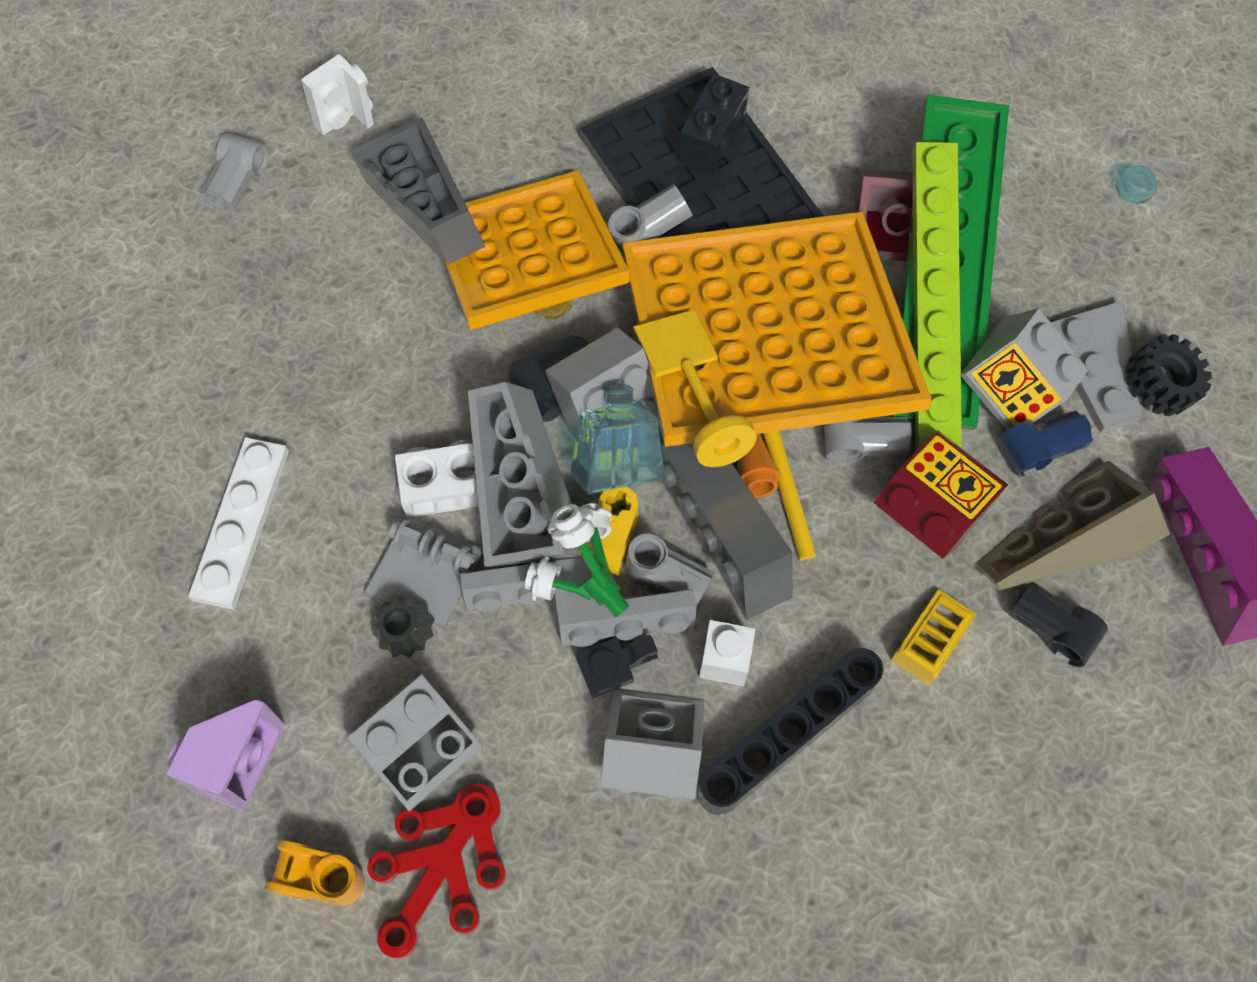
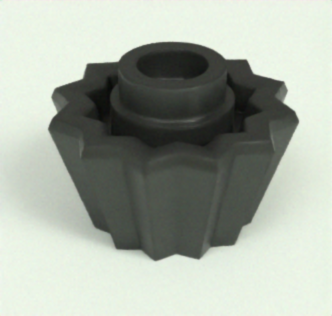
[372,596,435,658]

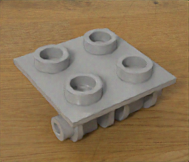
[364,517,483,628]

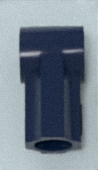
[998,410,1093,477]

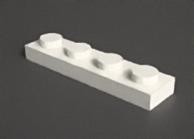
[188,437,289,610]

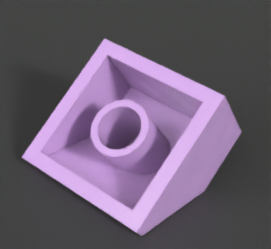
[166,699,285,812]

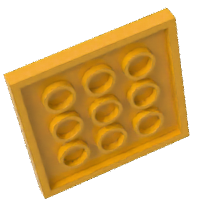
[444,170,630,330]

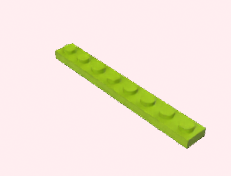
[912,142,962,452]

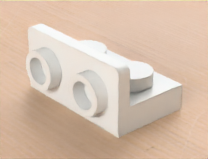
[301,54,374,135]

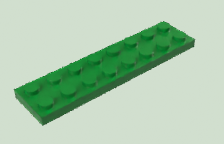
[890,95,1009,430]

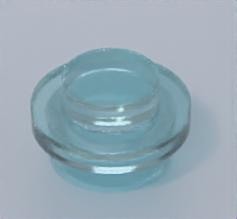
[1116,165,1157,204]

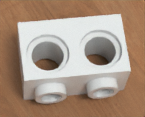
[395,440,479,518]

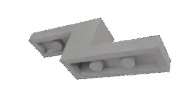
[460,557,696,647]

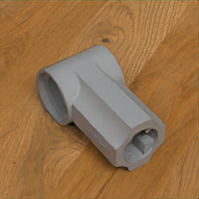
[200,132,269,212]
[608,184,693,253]
[824,417,912,463]
[624,533,714,607]

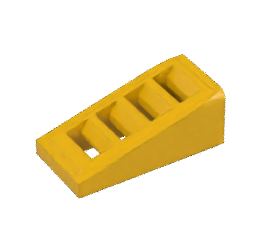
[891,589,976,686]

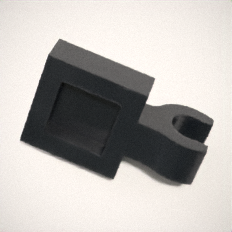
[575,635,659,699]

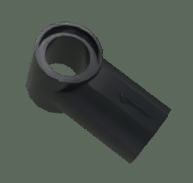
[1008,582,1108,668]

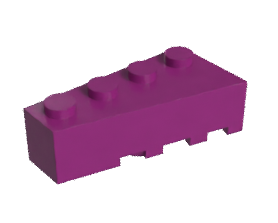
[1151,447,1257,646]

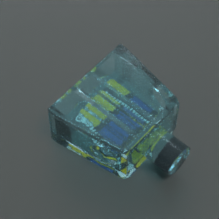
[571,384,665,494]

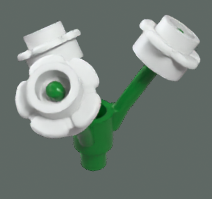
[525,503,630,617]

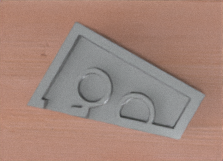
[1051,300,1142,434]

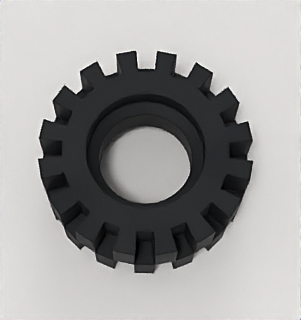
[1125,334,1212,416]

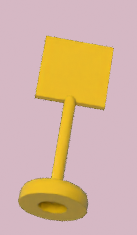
[633,310,757,467]

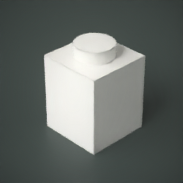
[699,620,756,686]

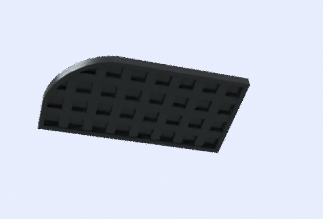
[580,67,824,239]

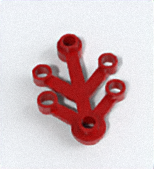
[367,784,506,959]

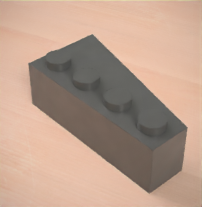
[350,117,485,264]
[657,443,793,620]

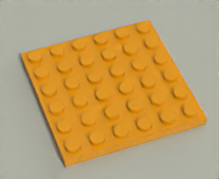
[622,212,932,447]

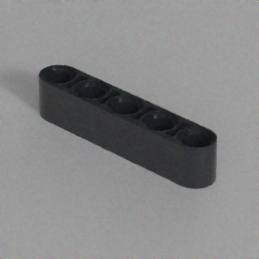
[697,648,884,815]

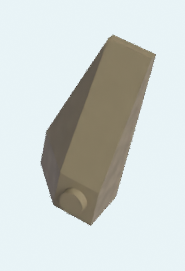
[978,460,1170,590]

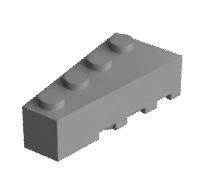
[468,382,582,568]

